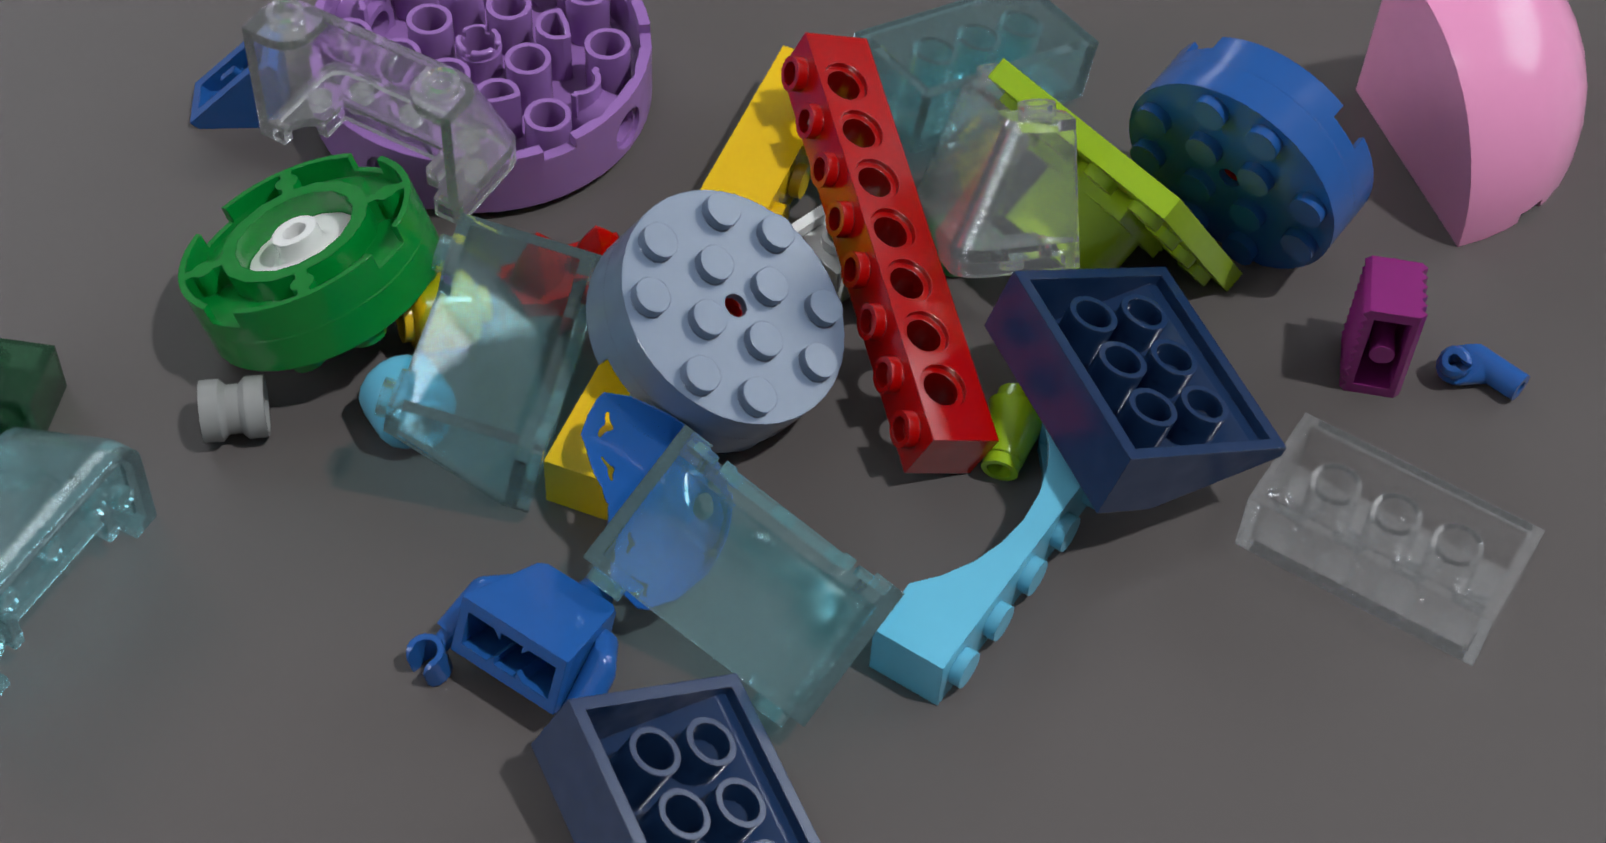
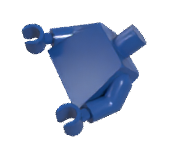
[406,563,619,715]

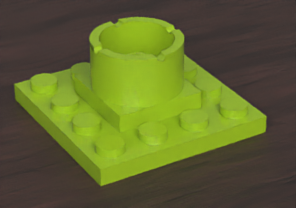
[988,58,1243,291]

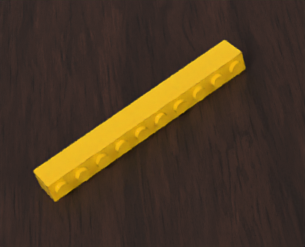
[543,45,811,521]

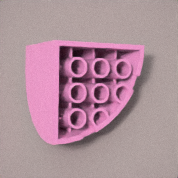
[1356,0,1587,247]

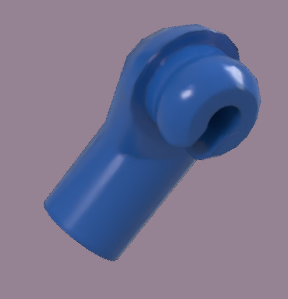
[1436,344,1530,401]

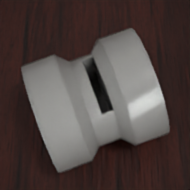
[197,374,271,443]

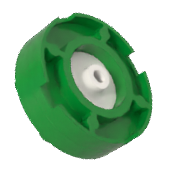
[178,153,441,373]

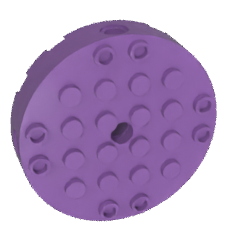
[303,0,652,213]

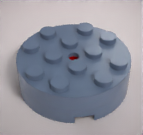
[586,190,845,453]

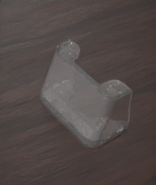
[241,0,517,226]
[917,63,1080,278]

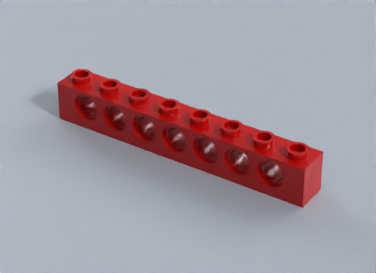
[781,32,999,473]

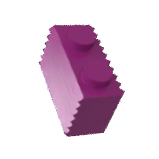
[1339,255,1429,398]

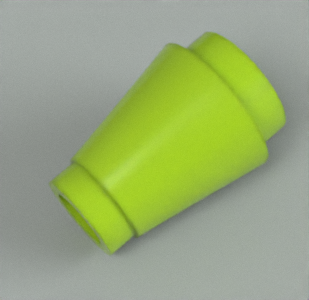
[981,383,1042,481]

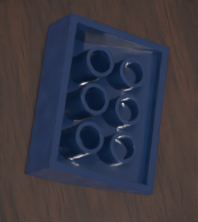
[984,267,1287,514]
[531,673,821,843]

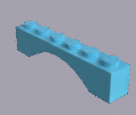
[869,423,1094,706]

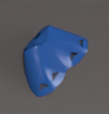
[581,392,732,610]

